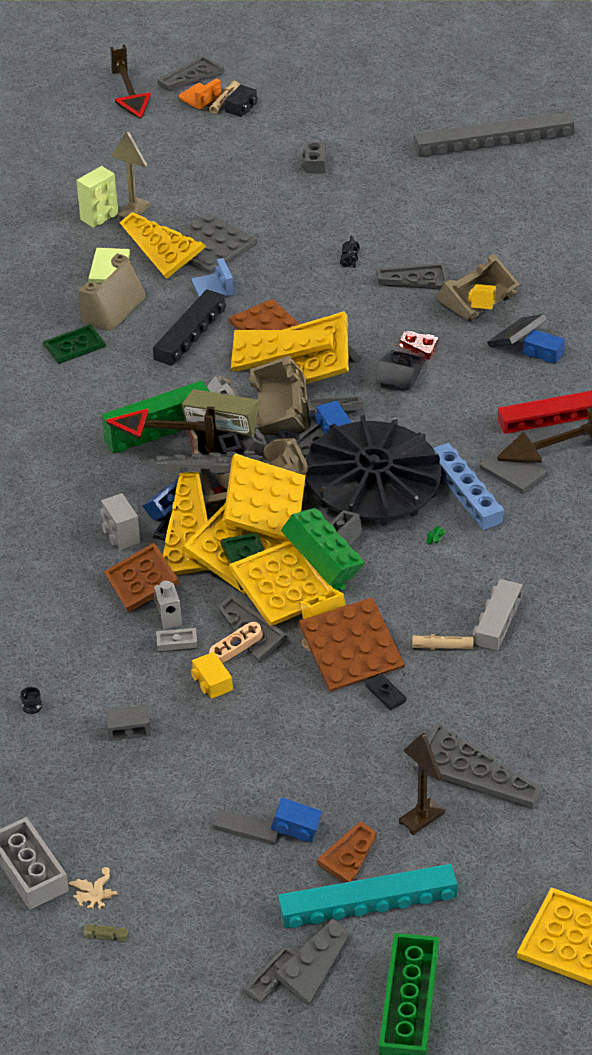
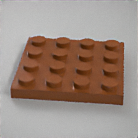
[298,597,405,692]

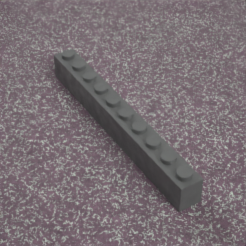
[414,112,574,157]

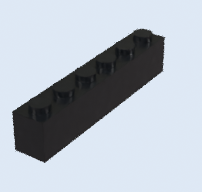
[153,289,226,366]

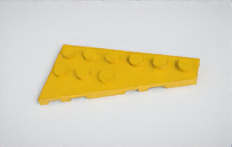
[162,471,210,575]

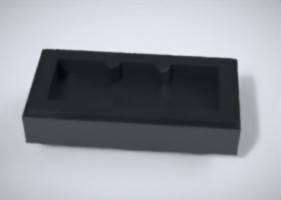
[365,673,407,710]

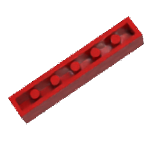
[497,390,592,434]

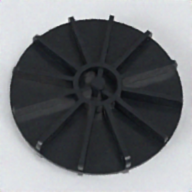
[306,415,441,526]

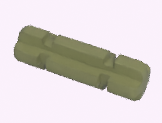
[84,924,128,941]

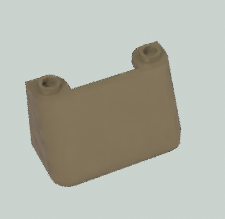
[79,253,145,331]
[436,254,520,321]
[249,356,309,435]
[216,438,308,490]

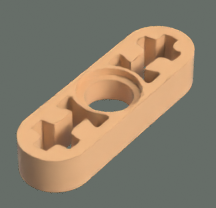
[209,622,263,663]

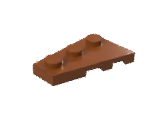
[317,821,377,883]

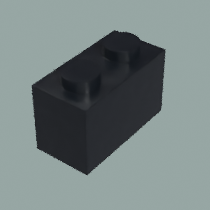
[224,85,258,117]

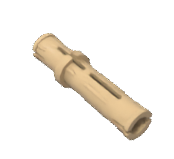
[209,81,240,114]
[412,634,473,650]

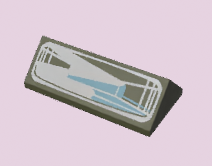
[182,389,260,437]

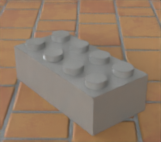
[0,817,69,910]

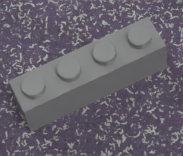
[473,579,523,651]

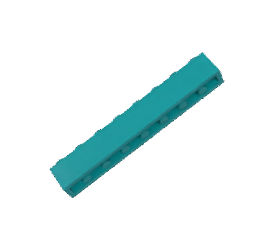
[278,864,458,928]

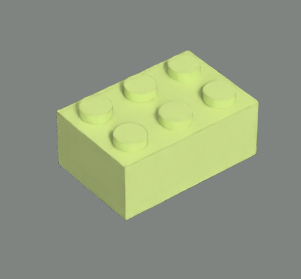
[77,166,118,228]

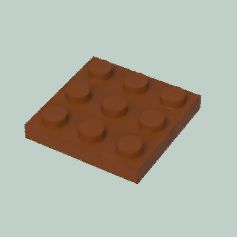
[229,299,300,330]
[104,543,180,612]

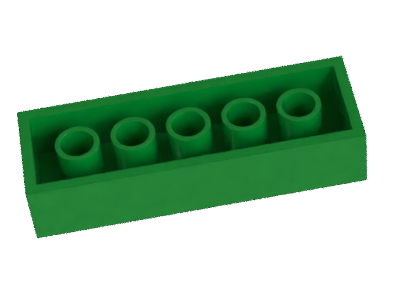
[102,380,210,454]
[379,933,439,1055]

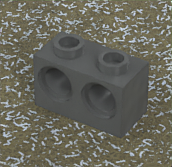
[302,142,326,173]

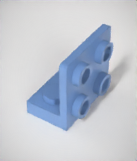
[192,258,234,297]

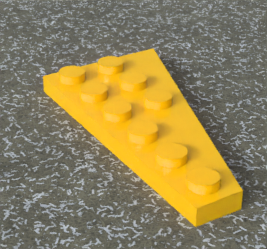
[119,212,206,279]
[231,330,333,372]

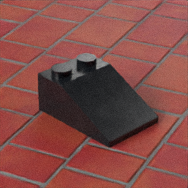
[376,350,426,390]

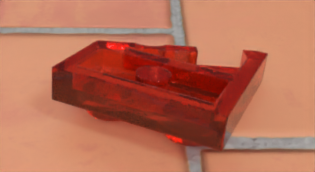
[400,331,439,360]

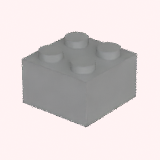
[100,493,140,550]

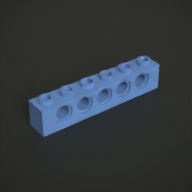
[433,443,505,530]

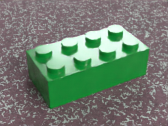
[281,508,365,586]

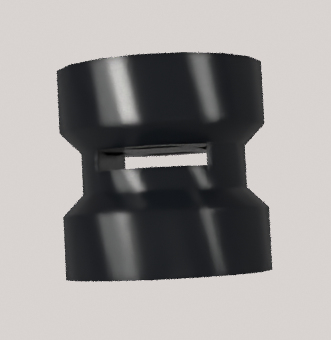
[20,686,42,714]

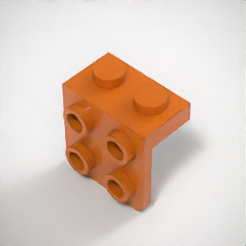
[179,78,221,110]

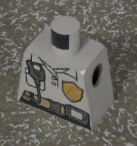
[154,581,182,629]

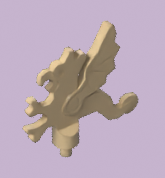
[69,867,118,910]

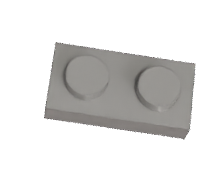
[156,628,198,651]

